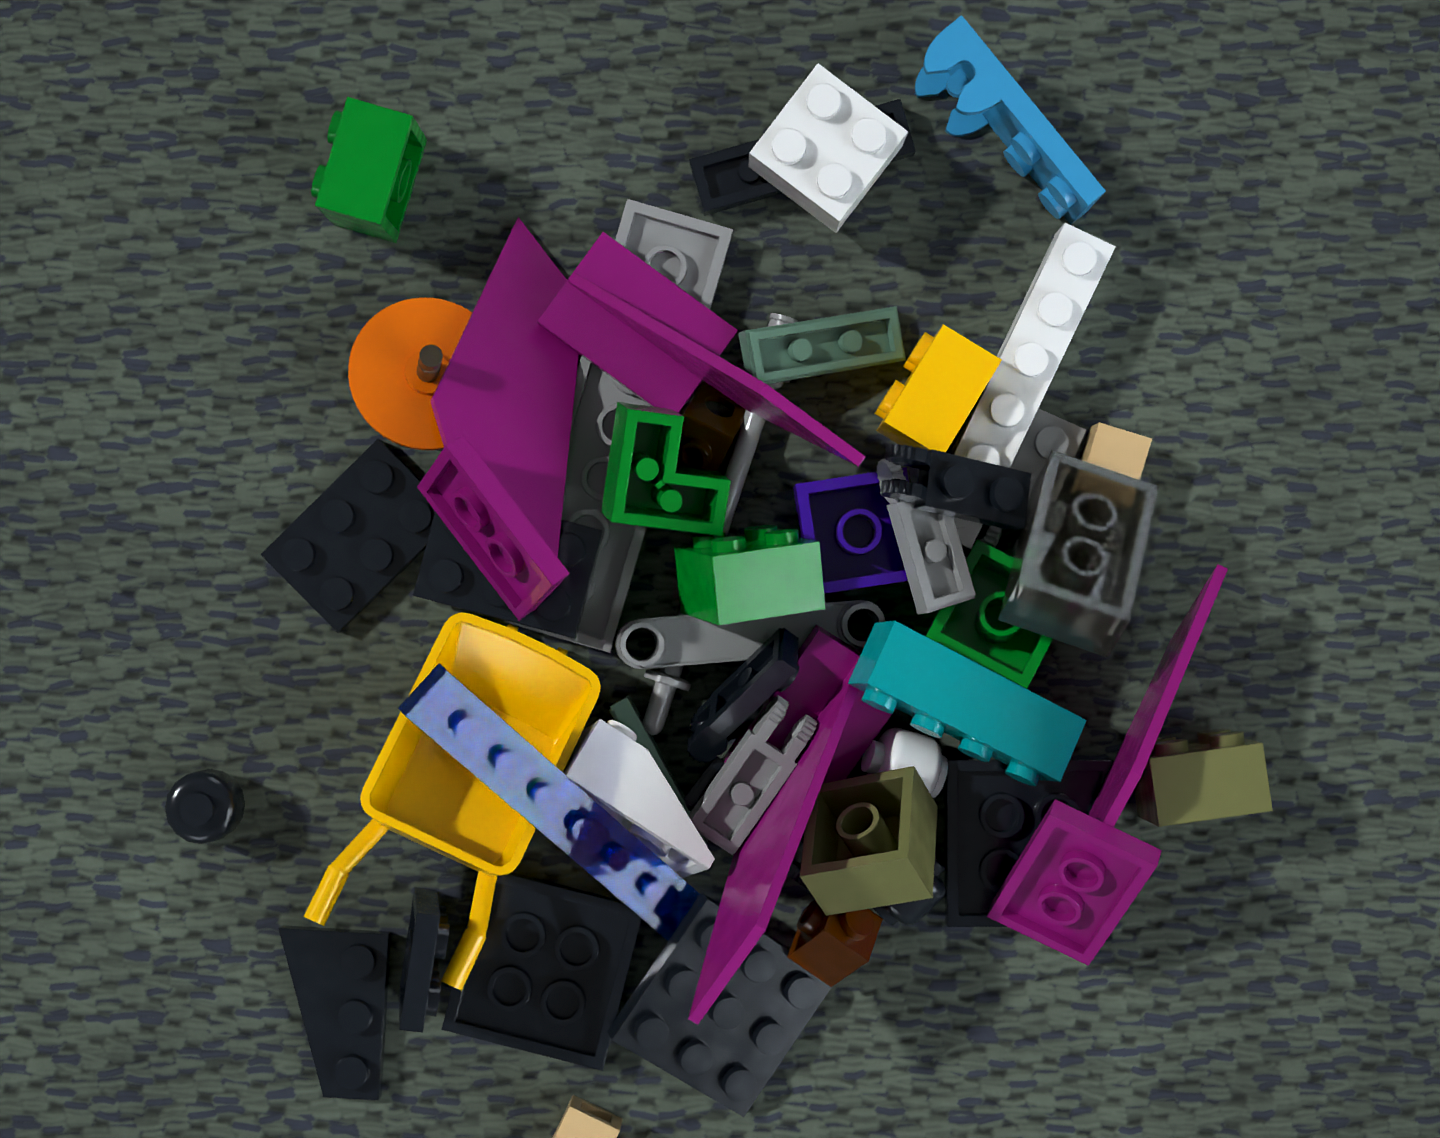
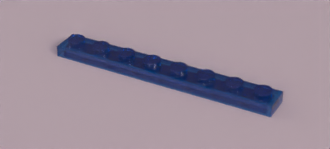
[398,663,700,941]

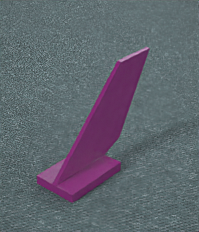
[417,217,579,621]
[537,232,866,467]
[987,564,1228,966]
[688,624,896,1025]

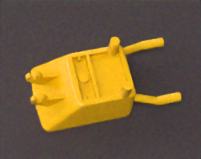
[303,612,601,991]

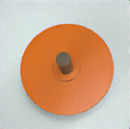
[348,298,472,450]

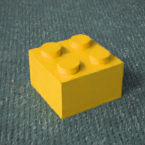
[874,324,1002,453]

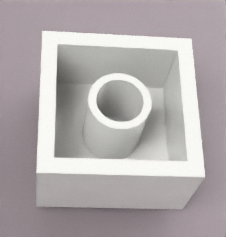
[748,63,908,233]

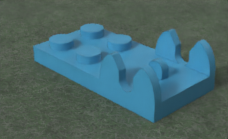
[915,15,1106,225]

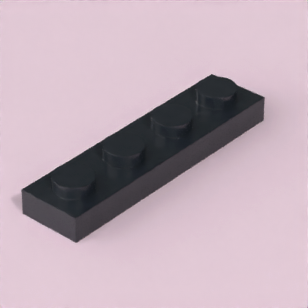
[689,99,916,216]

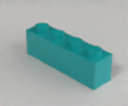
[848,621,1087,786]

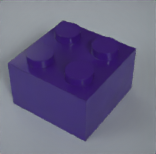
[793,467,909,594]

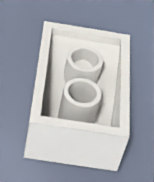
[551,719,715,880]

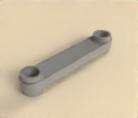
[615,600,886,669]

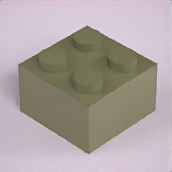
[1134,728,1273,827]
[800,766,938,916]

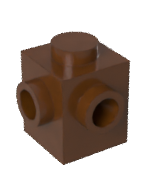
[787,900,883,987]

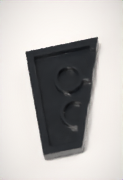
[278,925,391,1100]

